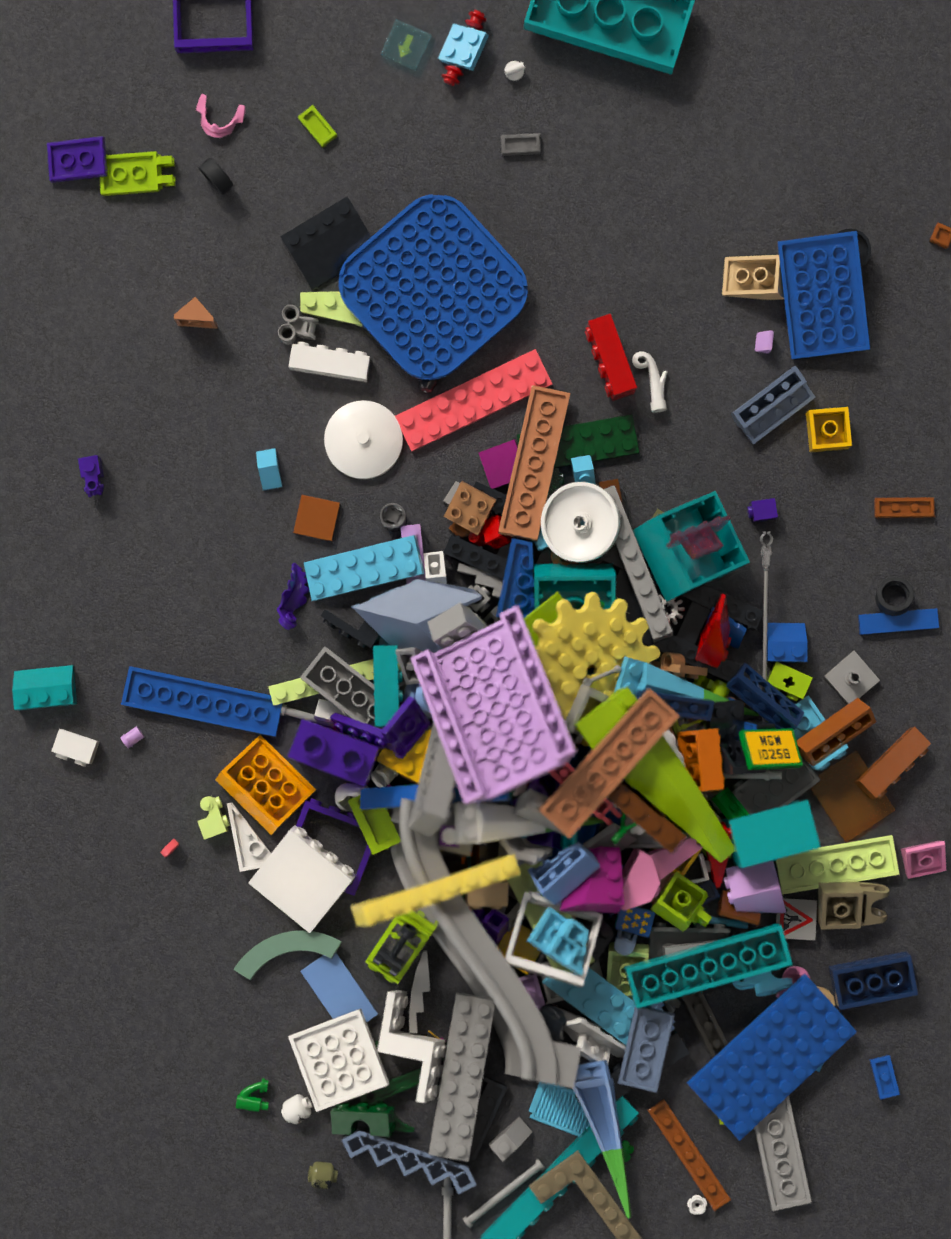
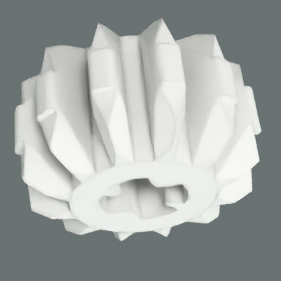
[658,595,685,625]

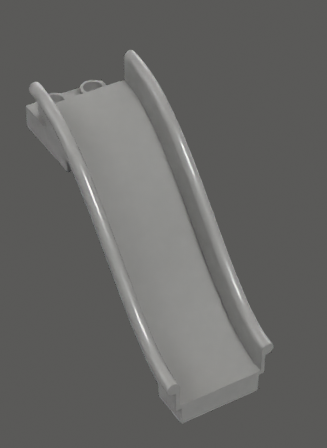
[389,799,581,1088]

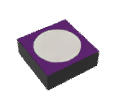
[438,825,459,848]

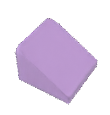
[755,330,774,353]

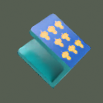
[614,907,655,938]

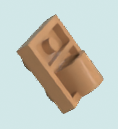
[444,481,497,535]
[651,652,708,679]

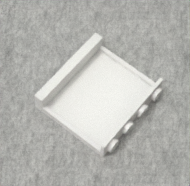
[248,825,356,933]

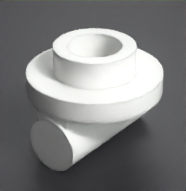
[504,61,525,81]

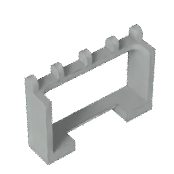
[565,684,609,750]

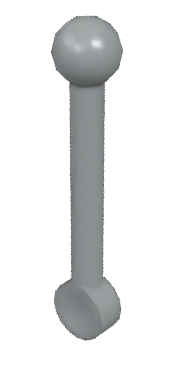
[583,665,622,686]

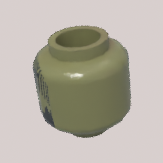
[308,1161,338,1189]

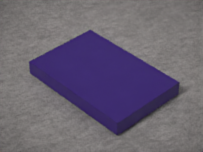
[47,136,108,183]

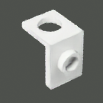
[690,853,711,883]

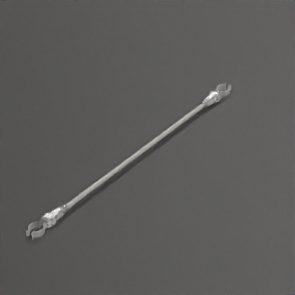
[760,531,773,722]

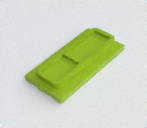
[348,787,402,855]

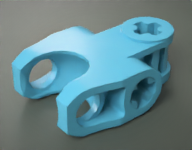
[732,971,793,996]

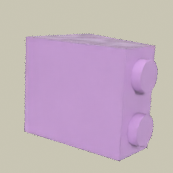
[724,860,786,913]

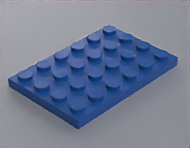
[778,231,870,359]

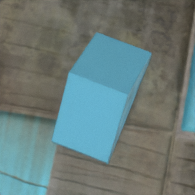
[256,448,282,490]

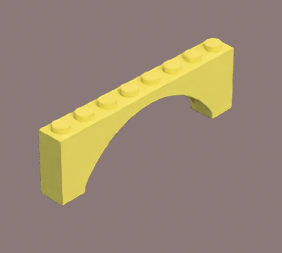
[351,855,520,926]

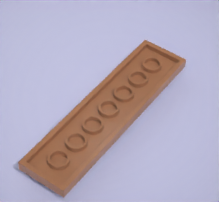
[498,385,570,542]
[539,688,679,838]

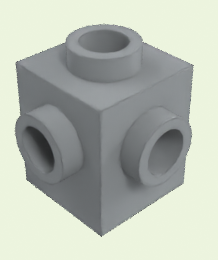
[466,585,490,613]

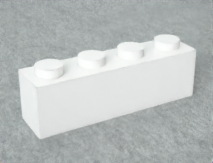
[288,342,371,382]

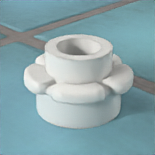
[687,1195,707,1215]

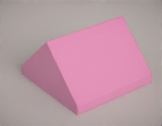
[901,841,946,879]

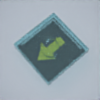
[380,19,432,71]

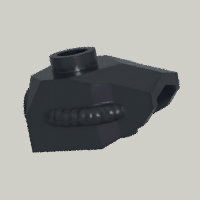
[539,1003,566,1041]

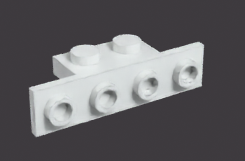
[566,1018,626,1063]

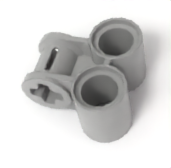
[278,305,319,344]

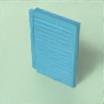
[529,1081,590,1137]

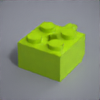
[650,871,712,932]

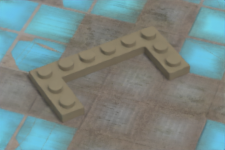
[529,1150,642,1239]

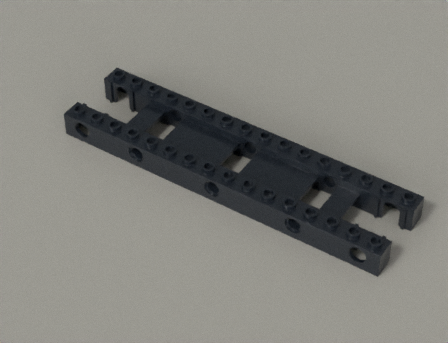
[443,481,764,683]

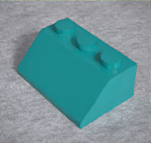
[12,665,77,710]

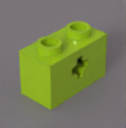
[767,662,813,702]

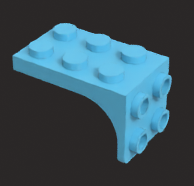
[789,695,849,771]

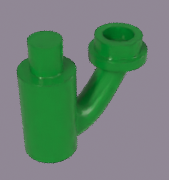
[236,1078,269,1112]

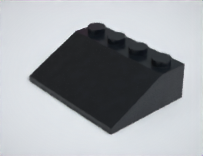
[280,196,371,291]

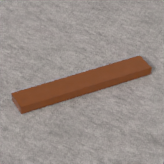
[647,1099,731,1211]

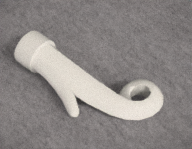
[632,352,667,413]

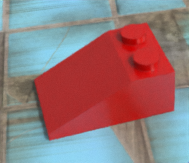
[695,594,731,668]

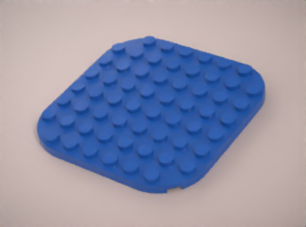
[339,194,527,380]

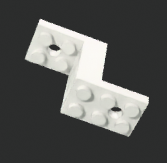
[377,990,447,1103]

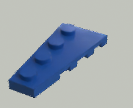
[496,538,534,618]

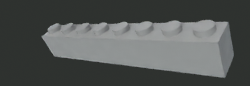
[604,485,673,642]

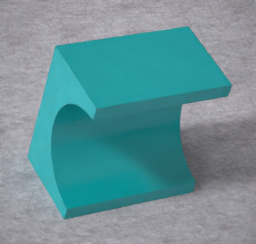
[632,491,750,602]
[534,563,616,610]
[721,799,821,868]

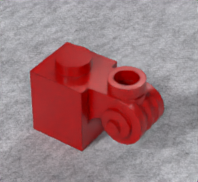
[469,515,512,549]

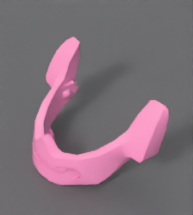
[196,94,245,138]

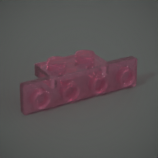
[666,515,731,560]

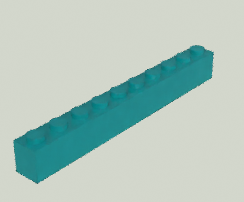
[480,1096,639,1239]

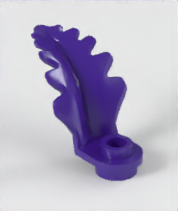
[276,563,310,630]

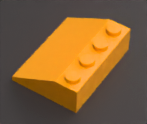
[215,735,316,835]

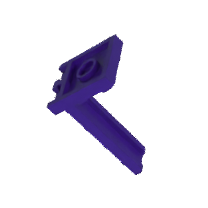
[330,696,431,759]

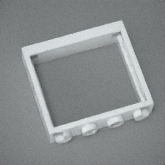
[505,891,603,987]

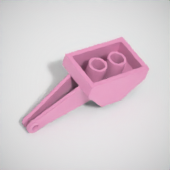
[622,836,702,910]

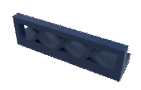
[726,663,805,730]
[636,689,714,721]

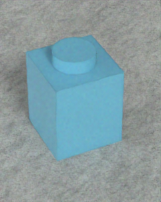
[571,455,595,485]

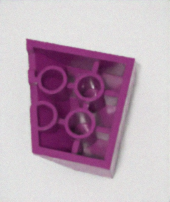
[559,847,624,913]

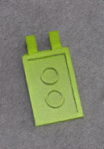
[100,151,176,196]

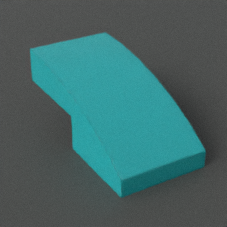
[560,830,578,850]

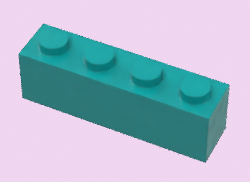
[373,646,403,728]

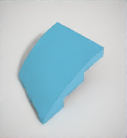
[527,907,588,976]

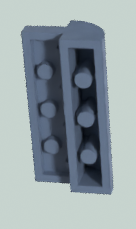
[731,366,815,444]

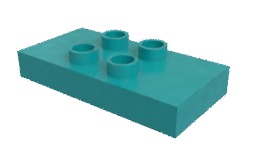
[524,0,695,75]

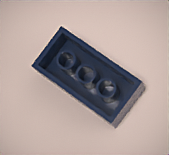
[829,951,918,1010]

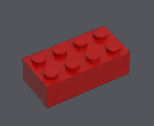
[585,313,637,401]

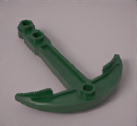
[360,1040,445,1132]

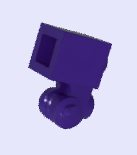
[78,455,104,497]
[472,908,510,945]

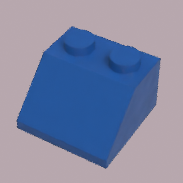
[767,623,807,663]

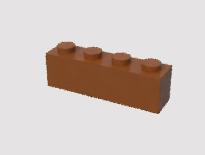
[796,698,876,767]
[855,726,931,799]

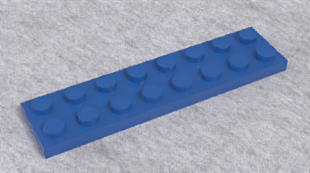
[121,666,283,737]

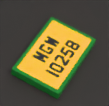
[739,728,803,770]

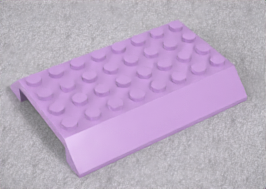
[411,605,576,804]

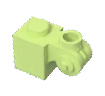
[197,796,230,840]

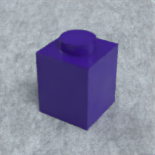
[747,498,778,523]

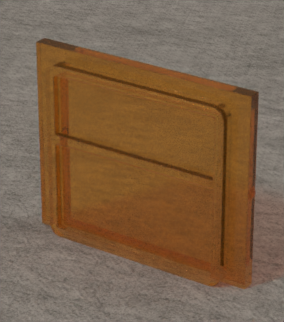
[810,751,895,842]

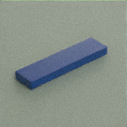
[858,608,939,635]

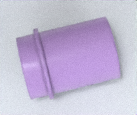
[120,726,144,749]

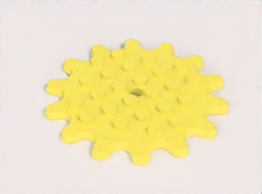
[532,592,660,747]

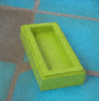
[298,105,337,148]

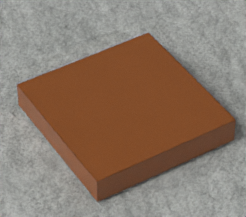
[293,495,340,541]

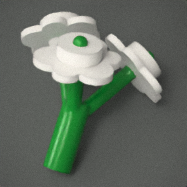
[610,804,646,845]

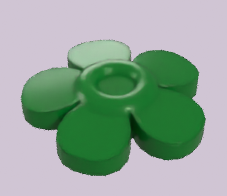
[621,1140,634,1162]

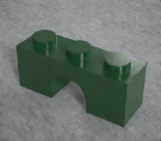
[331,1102,395,1137]

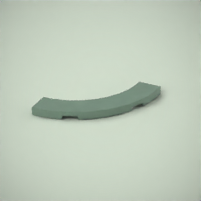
[233,930,342,980]

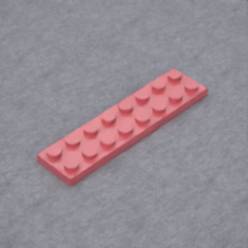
[395,349,552,452]

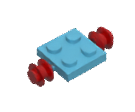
[438,10,489,86]

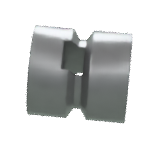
[380,503,406,531]

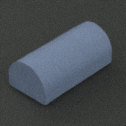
[614,930,637,955]

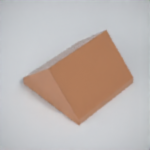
[174,297,218,329]

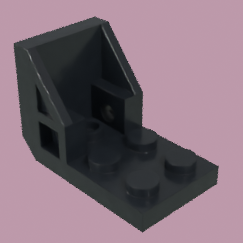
[706,700,766,775]

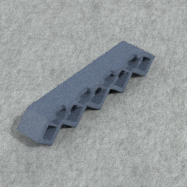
[342,1131,476,1194]

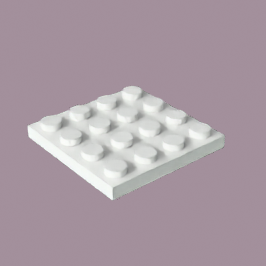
[288,1009,390,1112]

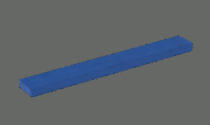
[360,784,510,810]

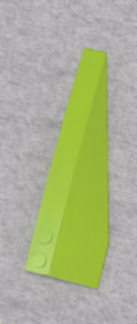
[575,687,734,862]

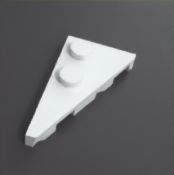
[227,803,271,872]

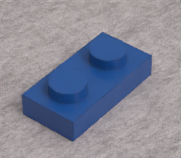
[869,1055,900,1099]

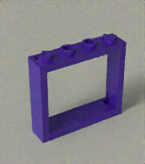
[173,0,254,53]
[296,798,371,896]

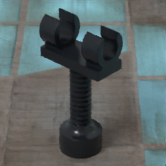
[373,923,418,977]

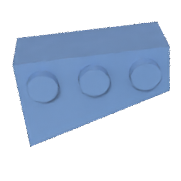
[528,842,600,906]

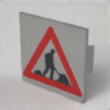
[776,898,817,940]

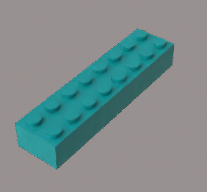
[624,923,792,1008]

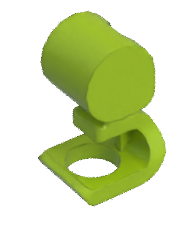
[693,675,730,698]

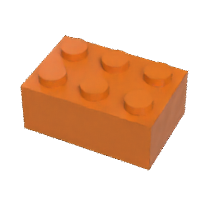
[677,728,724,791]

